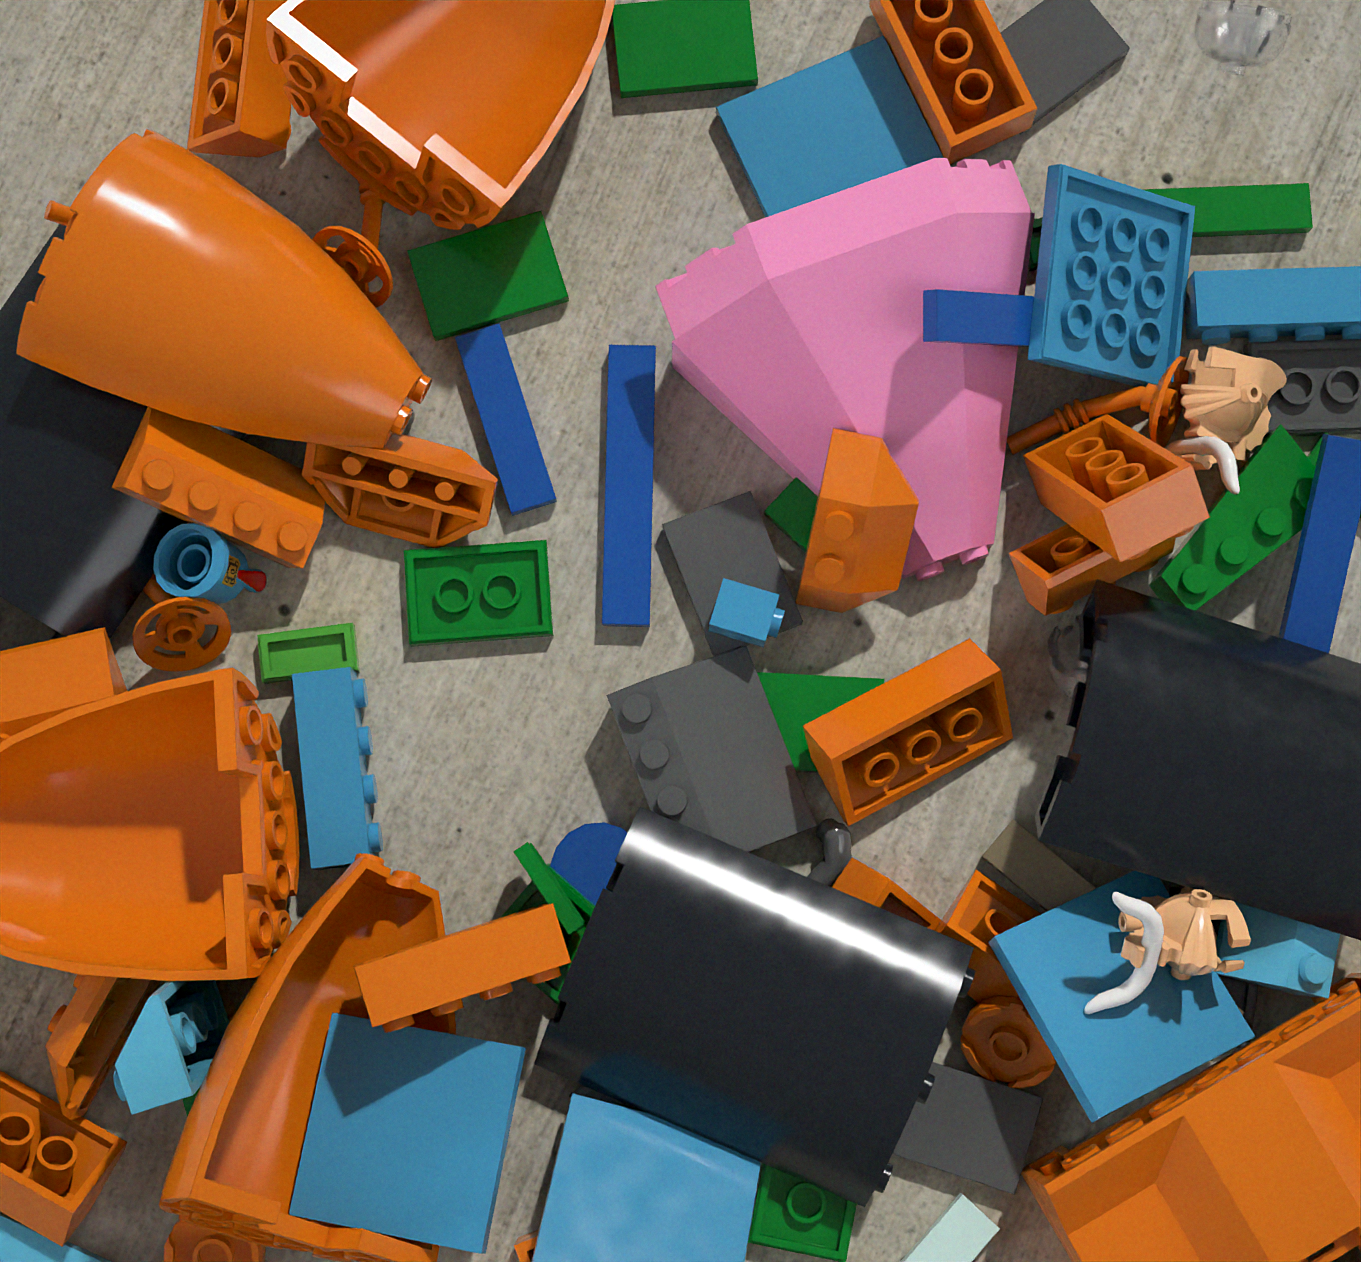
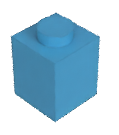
[709,578,785,648]

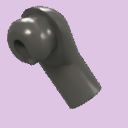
[807,818,852,887]

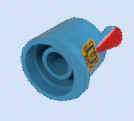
[153,523,267,604]

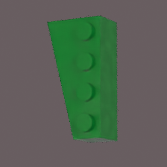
[1149,424,1316,611]

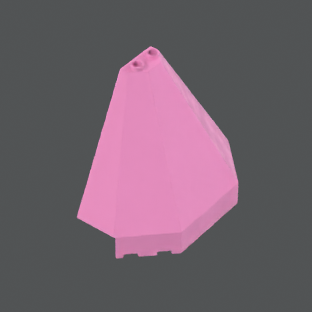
[655,158,1035,581]

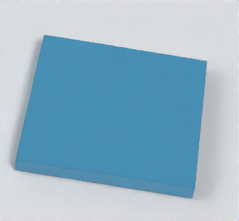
[716,36,943,218]
[1028,164,1195,387]
[988,870,1255,1123]
[288,1012,526,1254]
[532,1093,761,1262]

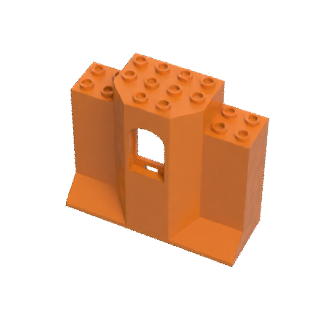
[1021,973,1361,1262]

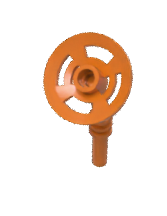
[312,181,393,307]
[1006,356,1189,455]
[132,574,231,672]

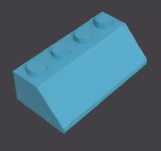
[1216,901,1340,998]
[113,980,229,1115]

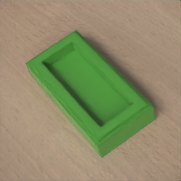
[257,623,360,684]

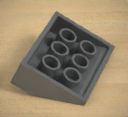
[606,646,817,853]

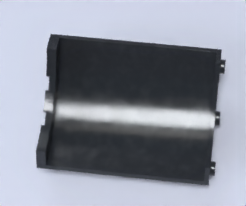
[0,224,246,640]
[1035,579,1361,940]
[534,807,976,1207]

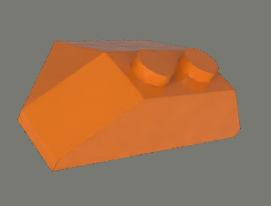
[795,428,919,613]
[302,433,498,548]
[45,974,161,1119]

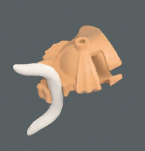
[1165,346,1287,495]
[1084,886,1251,1014]

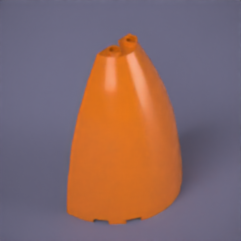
[266,0,616,230]
[16,129,432,449]
[0,668,299,981]
[159,853,456,1262]

